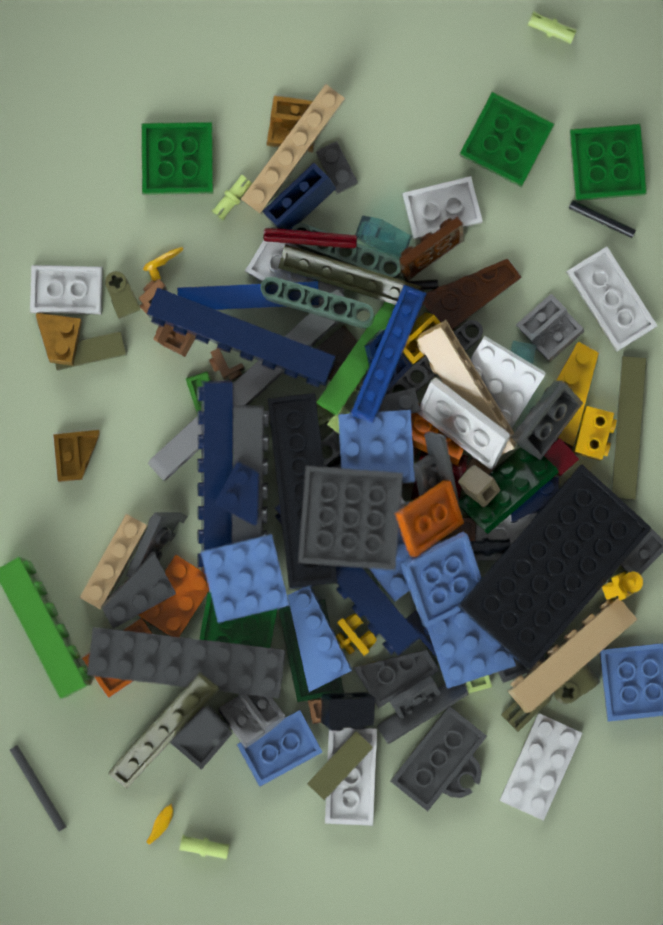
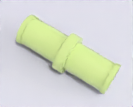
[527,11,577,44]
[212,174,252,220]
[179,835,229,859]

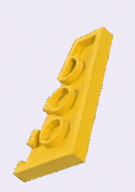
[556,342,599,447]

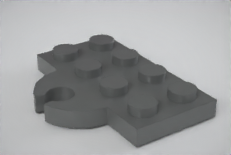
[390,707,487,811]

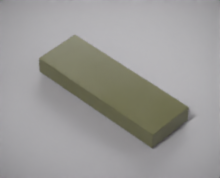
[55,331,126,371]
[307,731,374,800]

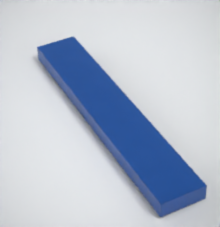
[177,281,320,310]
[351,285,426,424]

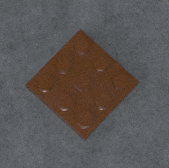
[399,216,464,281]

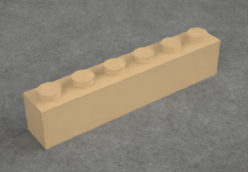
[241,84,345,214]
[417,320,517,455]
[508,597,637,713]

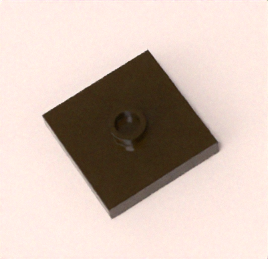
[315,325,358,382]

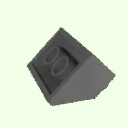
[511,381,583,460]
[170,706,229,746]

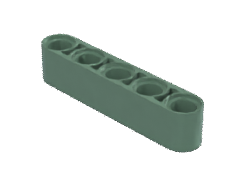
[292,223,400,278]
[261,277,375,328]

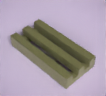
[501,696,552,732]

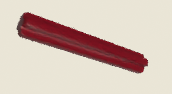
[263,228,357,248]

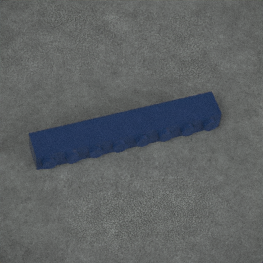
[147,287,336,388]
[197,380,233,574]
[274,504,420,656]

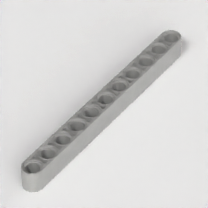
[148,289,347,481]

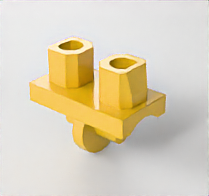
[602,571,644,600]
[336,613,377,656]

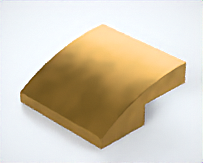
[267,95,315,152]

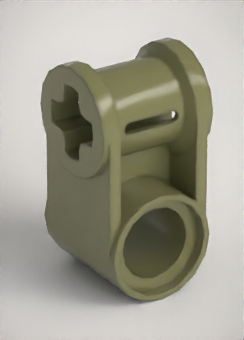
[105,271,141,319]
[554,664,601,704]

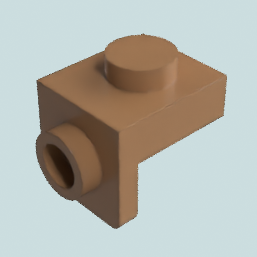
[139,279,167,314]
[154,324,196,357]
[209,348,245,381]

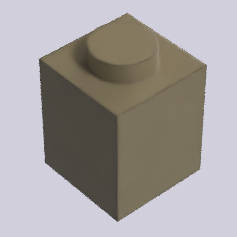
[458,465,500,507]

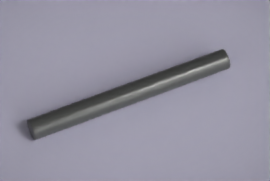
[10,745,66,832]

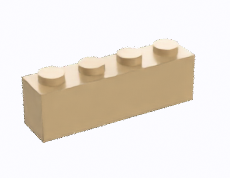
[79,514,148,610]

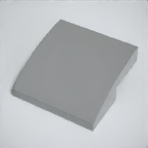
[516,294,585,363]
[219,694,285,748]

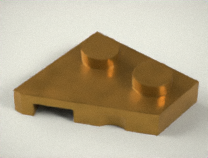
[36,313,82,366]
[53,430,100,482]

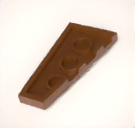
[423,258,522,330]

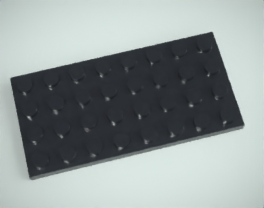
[458,464,652,671]

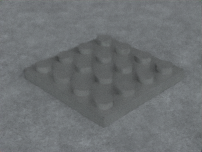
[298,466,403,570]

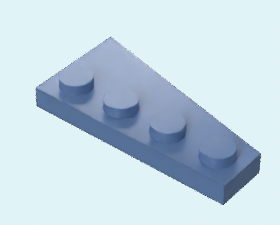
[288,586,352,692]

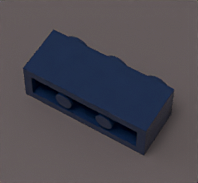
[262,163,337,230]

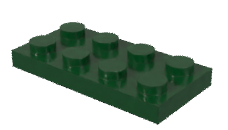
[459,447,559,535]
[278,599,344,703]

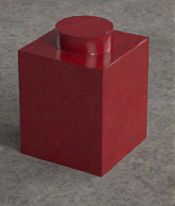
[544,438,579,477]

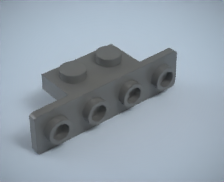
[413,432,462,515]
[377,676,469,744]

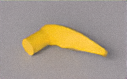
[143,247,184,281]
[146,803,174,844]

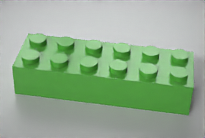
[0,557,92,699]

